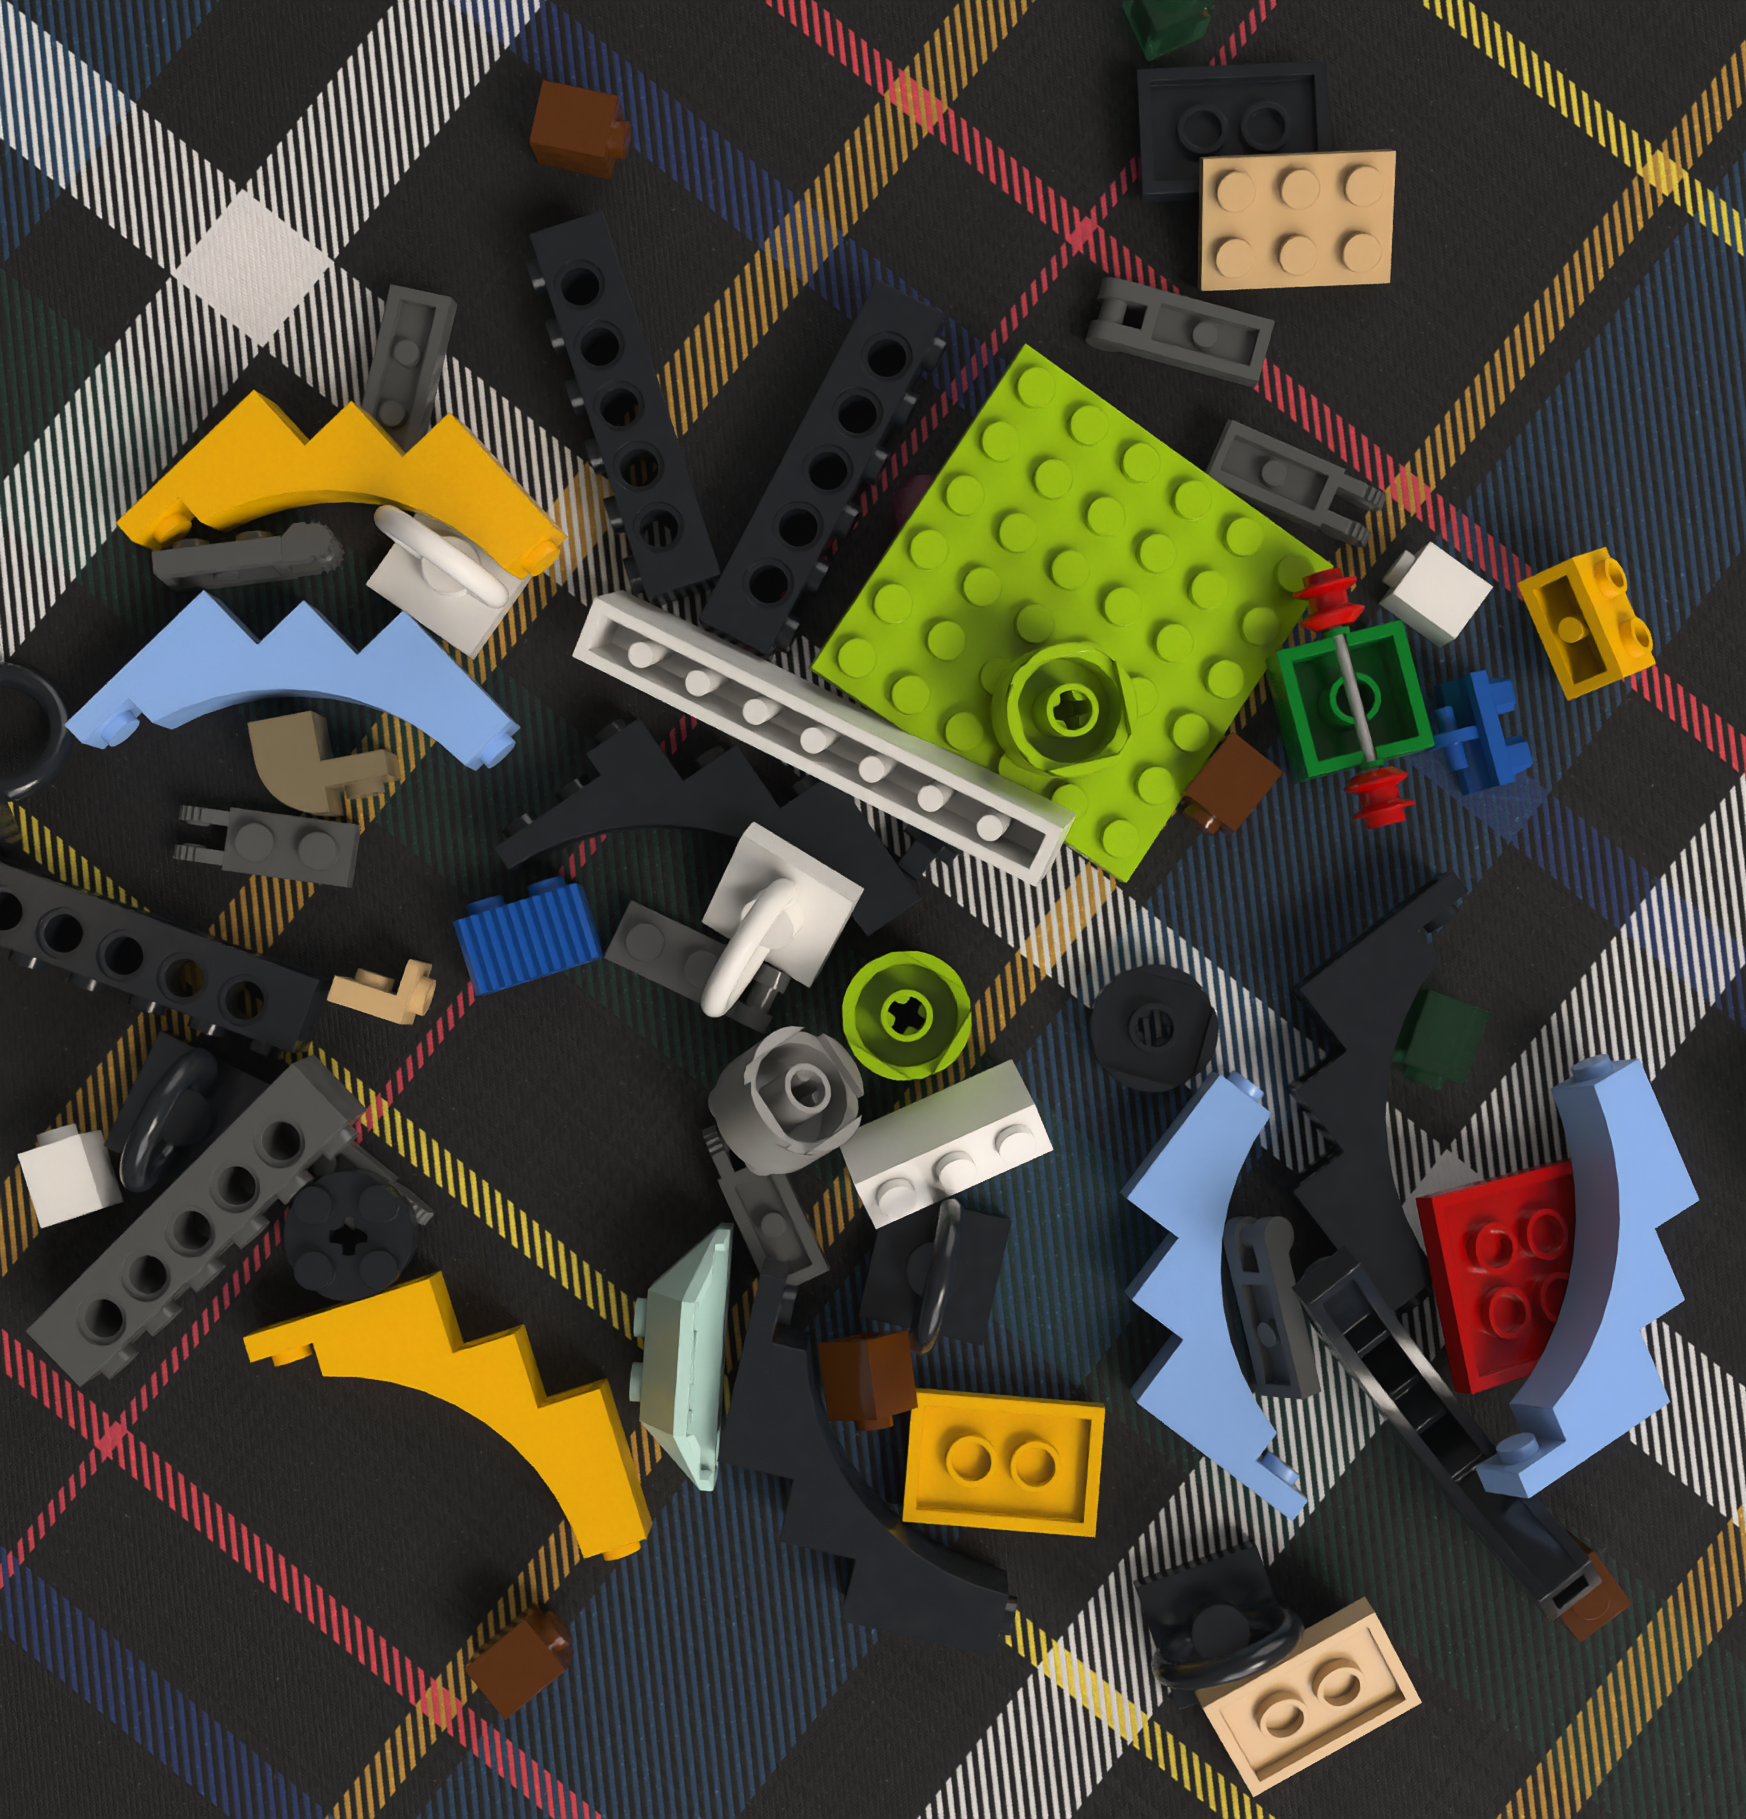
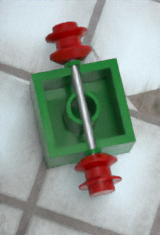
[1265,568,1435,830]

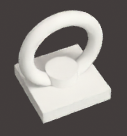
[366,505,532,660]
[701,821,864,1017]

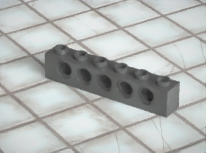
[26,1054,367,1387]

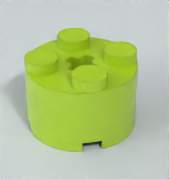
[991,642,1138,777]
[842,950,972,1081]

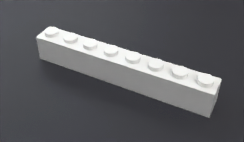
[572,590,1077,887]

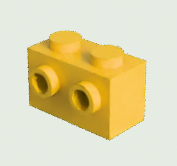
[1517,547,1656,701]

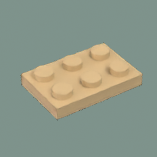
[1198,149,1396,291]
[1195,1596,1422,1797]

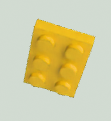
[902,1388,1105,1537]

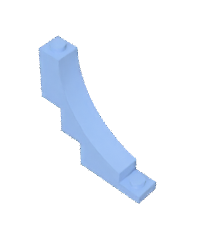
[64,590,521,771]
[1475,1054,1699,1499]
[1120,1070,1308,1521]

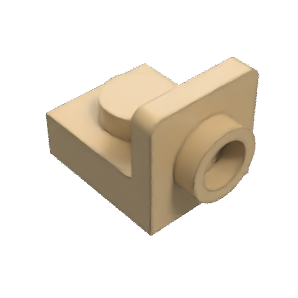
[327,959,436,1025]

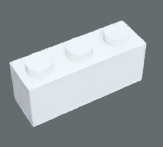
[840,1059,1053,1229]

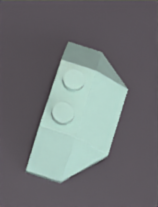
[629,1222,734,1491]

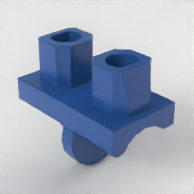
[1424,670,1533,796]

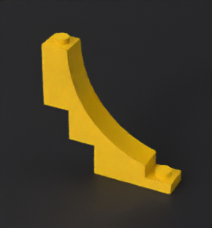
[116,390,568,580]
[243,1271,653,1561]

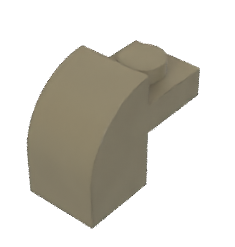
[247,711,401,817]

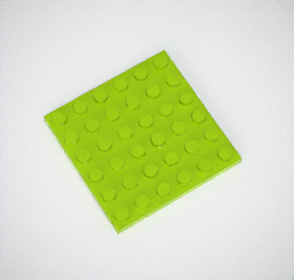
[808,344,1334,883]

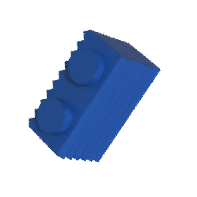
[453,876,605,996]

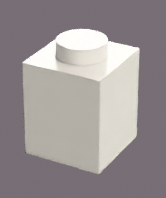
[1379,541,1493,648]
[17,1124,124,1228]

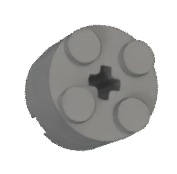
[708,1026,864,1176]

